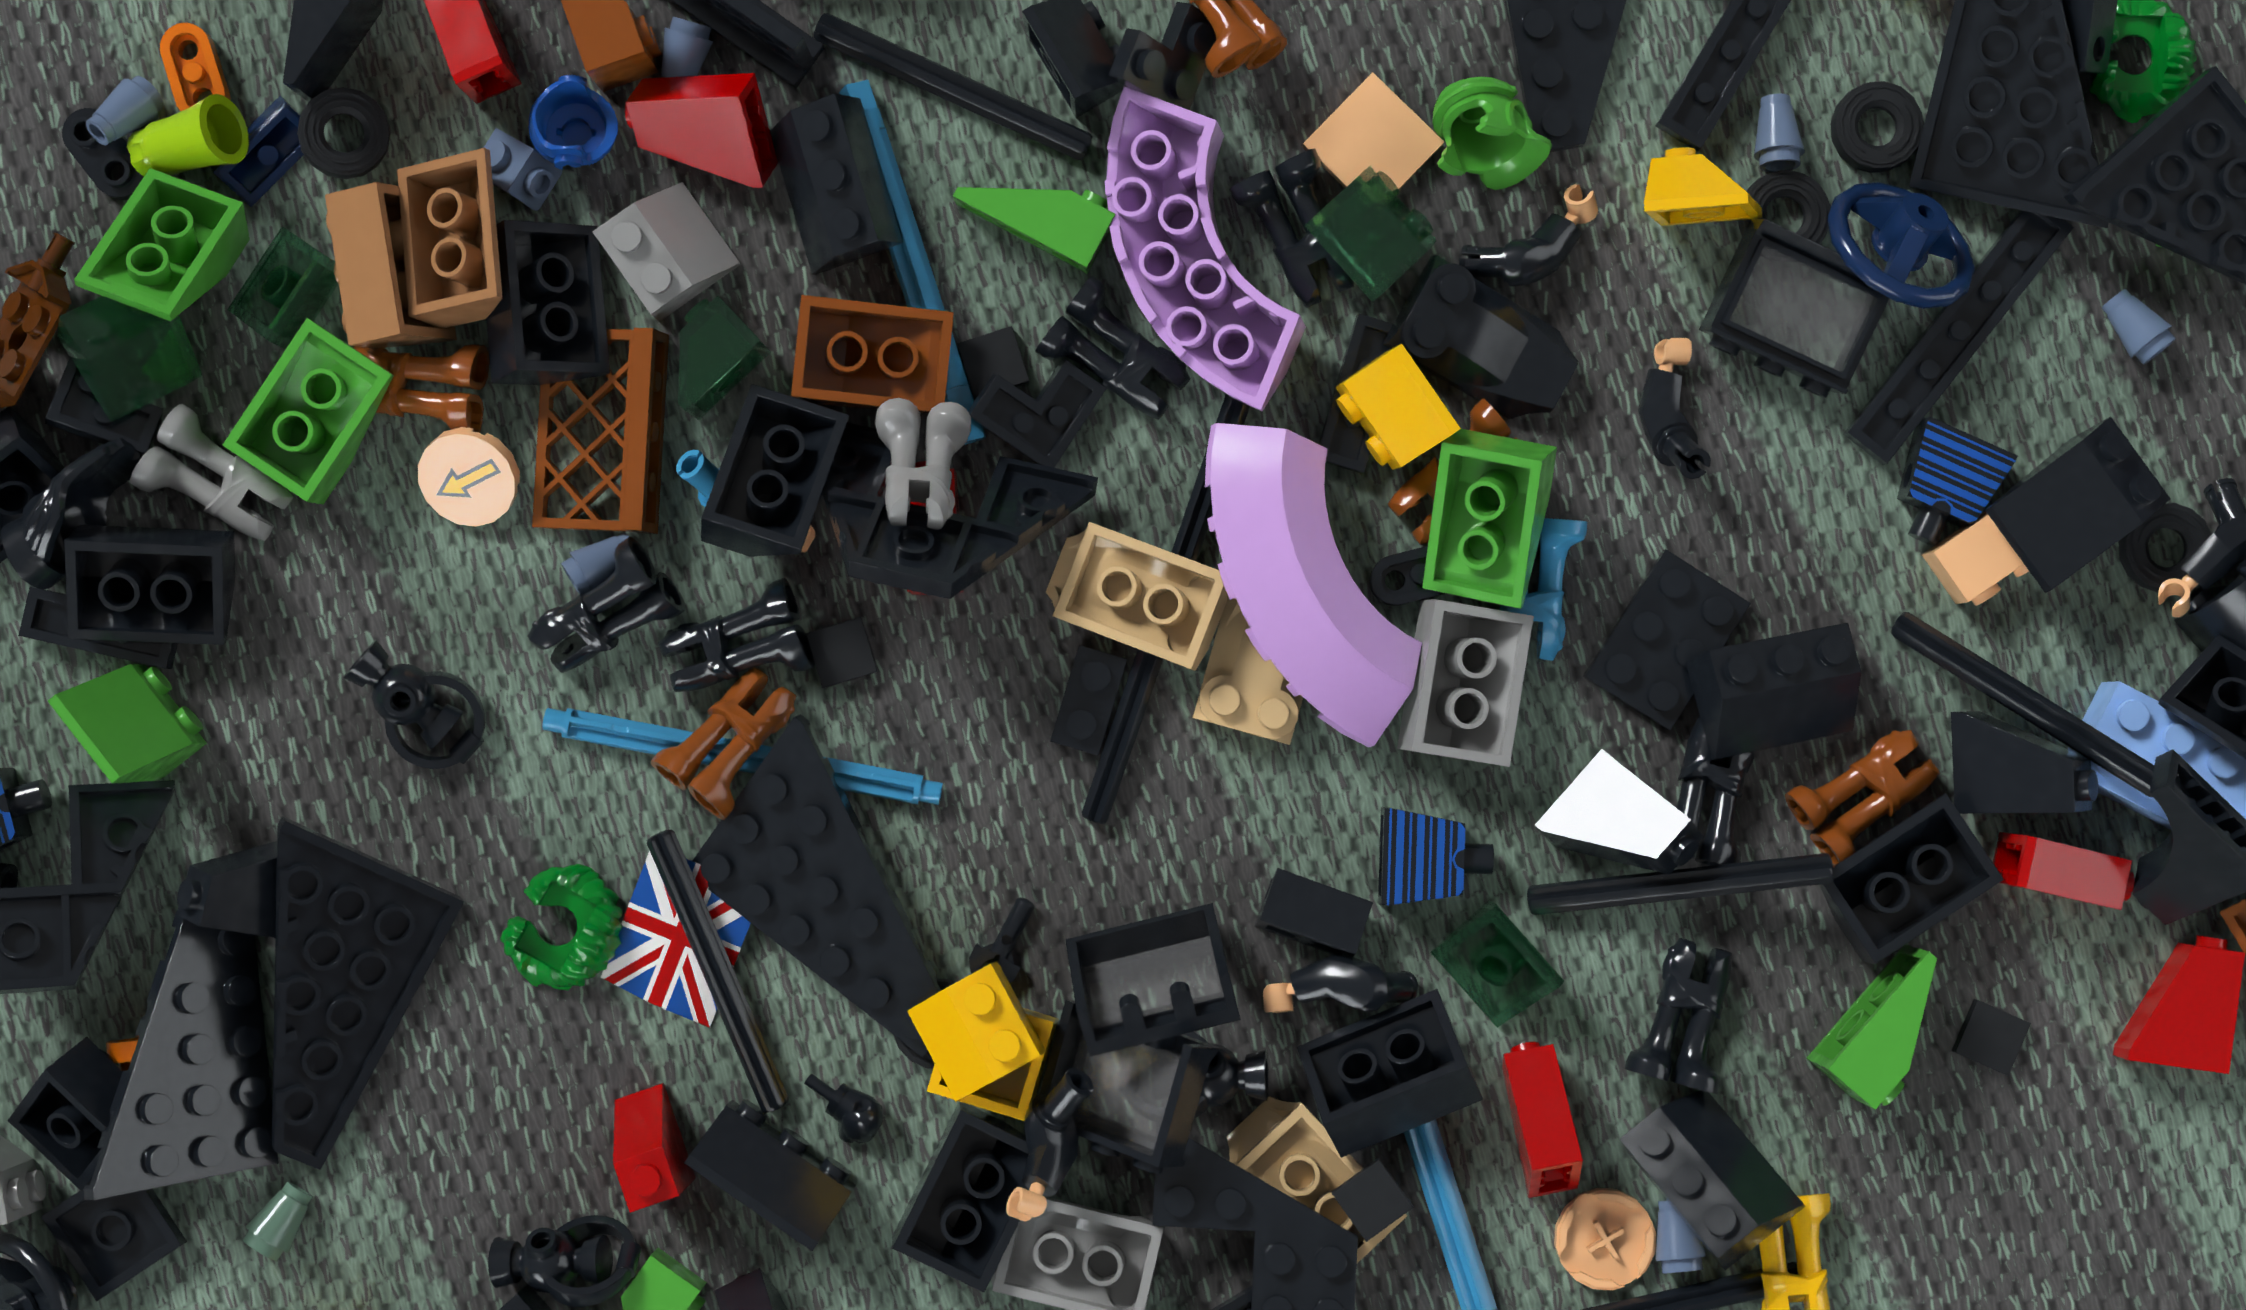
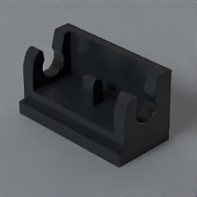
[1254,868,1373,957]

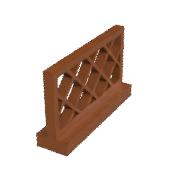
[532,328,669,534]

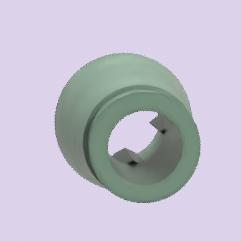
[242,1181,313,1261]

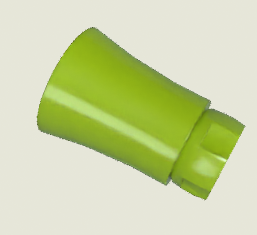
[127,94,249,176]

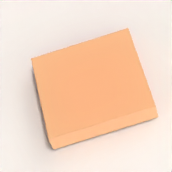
[1302,72,1445,216]

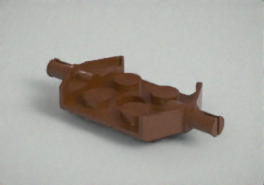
[0,232,75,408]

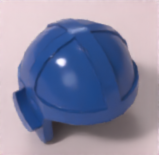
[528,75,618,170]

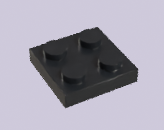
[41,1184,187,1301]

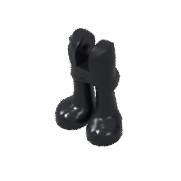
[1229,148,1356,308]
[1035,275,1191,420]
[527,537,686,673]
[658,578,815,692]
[1676,717,1754,866]
[1624,938,1732,1095]

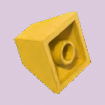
[1644,147,1762,226]

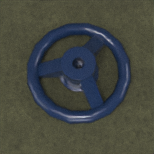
[1827,182,1975,309]

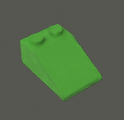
[74,168,250,321]
[222,318,394,505]
[1422,429,1557,609]
[48,664,207,783]
[1806,945,1937,1110]

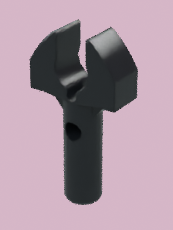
[969,897,1035,983]

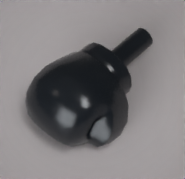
[804,1074,882,1143]

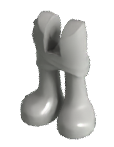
[875,398,971,530]
[130,404,293,541]

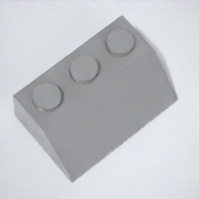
[1397,599,1534,767]

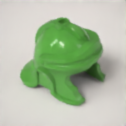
[1432,77,1552,190]

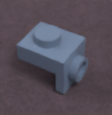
[483,128,562,211]

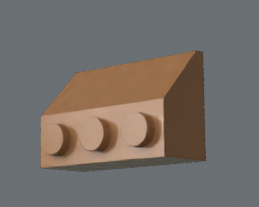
[397,148,503,329]
[325,182,457,349]

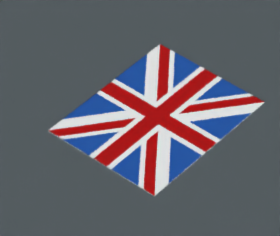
[601,850,751,1028]

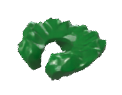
[2089,0,2197,123]
[500,864,623,991]

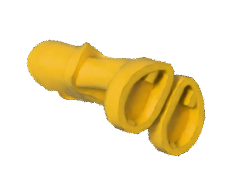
[1759,1193,1831,1310]

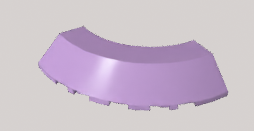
[1105,86,1306,411]
[1205,423,1422,748]

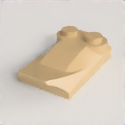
[1046,522,1228,671]
[1193,597,1303,745]
[1226,1096,1407,1263]

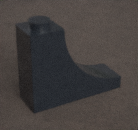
[2132,749,2246,925]

